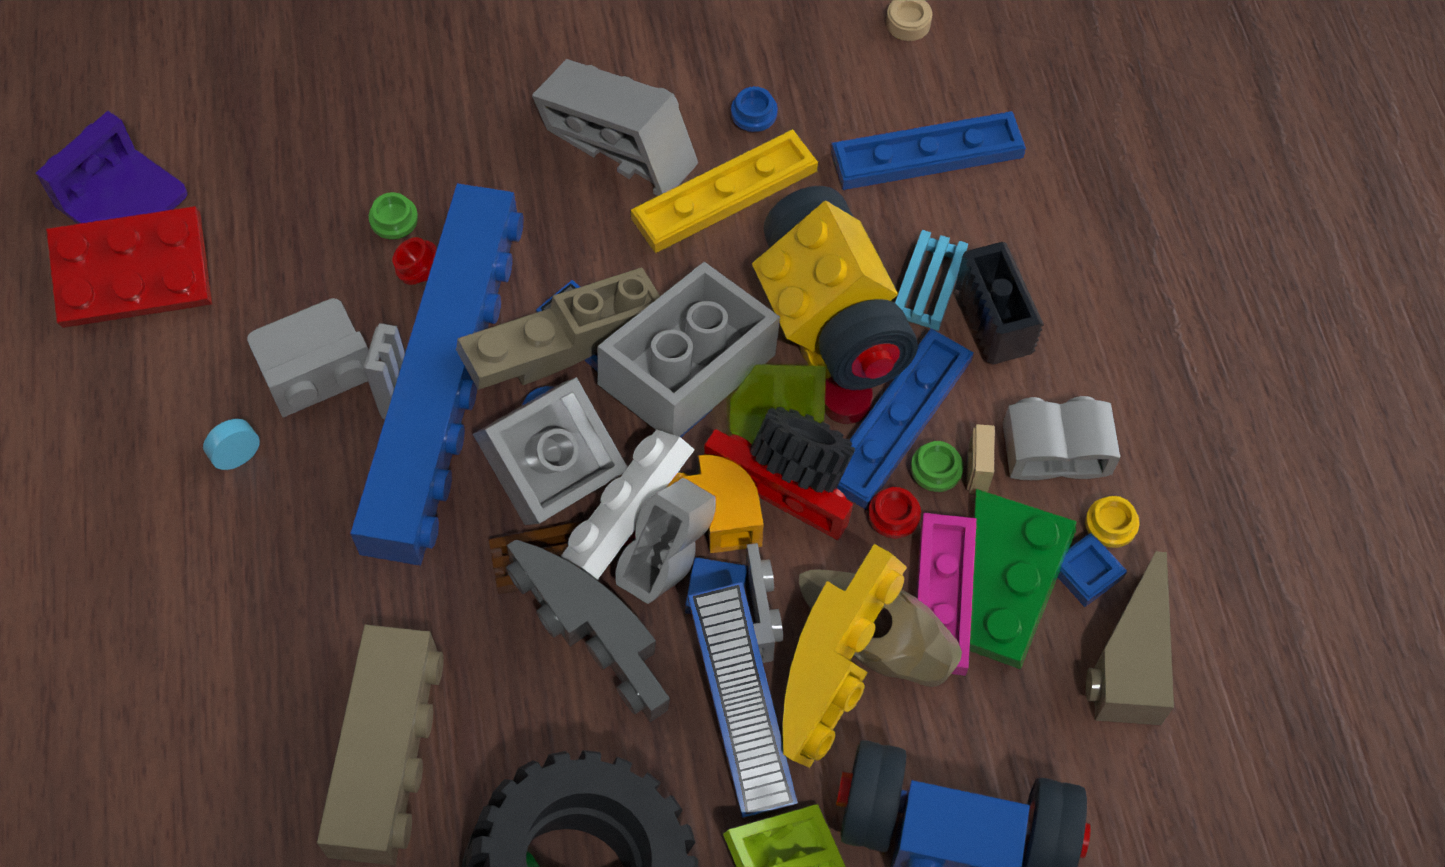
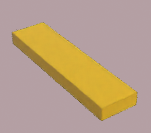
[631,129,818,253]

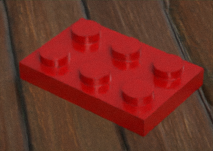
[46,206,212,328]

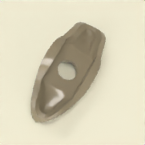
[799,570,962,687]

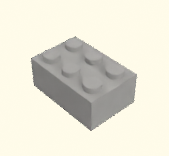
[598,262,780,437]

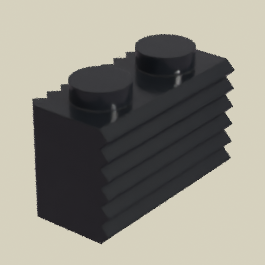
[955,241,1044,365]

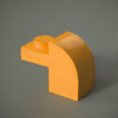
[666,455,764,553]

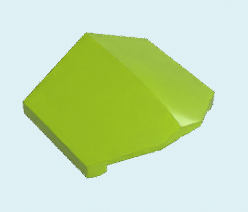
[723,804,846,867]

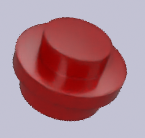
[392,237,437,285]
[868,487,921,539]

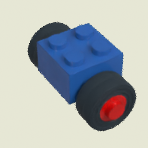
[836,740,1091,867]

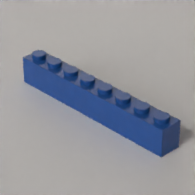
[350,183,524,566]

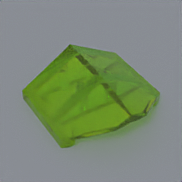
[730,364,826,444]

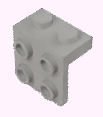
[247,298,369,418]

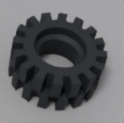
[750,407,855,493]

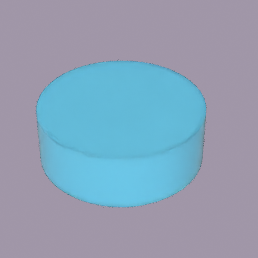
[203,419,260,470]

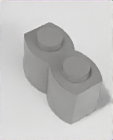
[1003,396,1120,480]
[616,478,716,604]

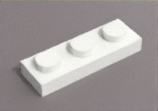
[561,429,694,580]

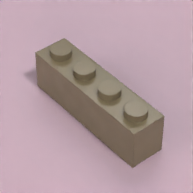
[317,625,444,866]

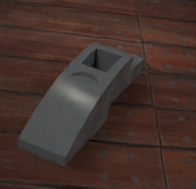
[505,540,670,723]

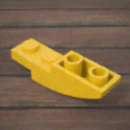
[783,544,907,768]

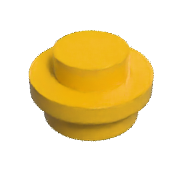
[1085,496,1139,548]

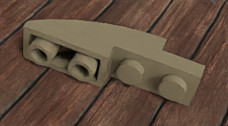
[456,267,660,390]

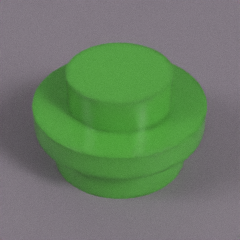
[369,192,418,239]
[911,441,963,492]

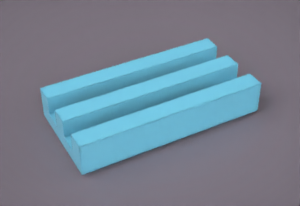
[895,230,968,331]

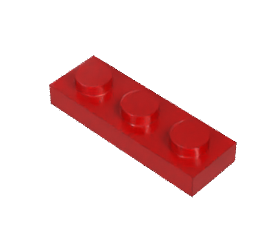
[704,429,854,541]

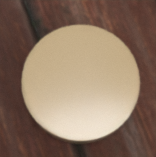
[886,0,932,41]

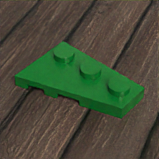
[969,489,1076,669]

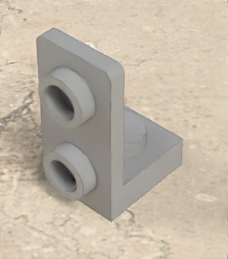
[746,543,783,663]

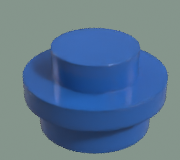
[731,86,778,132]

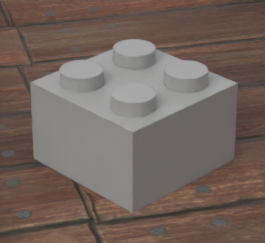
[473,377,628,525]

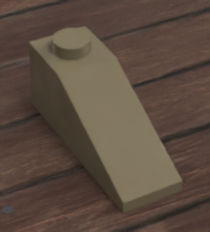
[1085,551,1174,725]

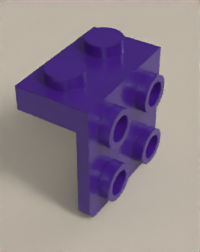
[36,111,187,224]

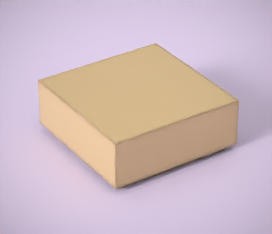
[967,424,995,494]

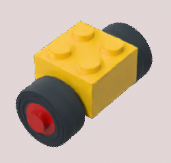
[752,186,918,390]

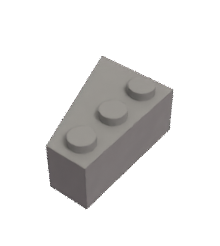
[532,59,698,196]

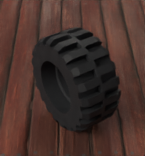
[461,750,698,867]

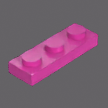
[916,513,977,676]

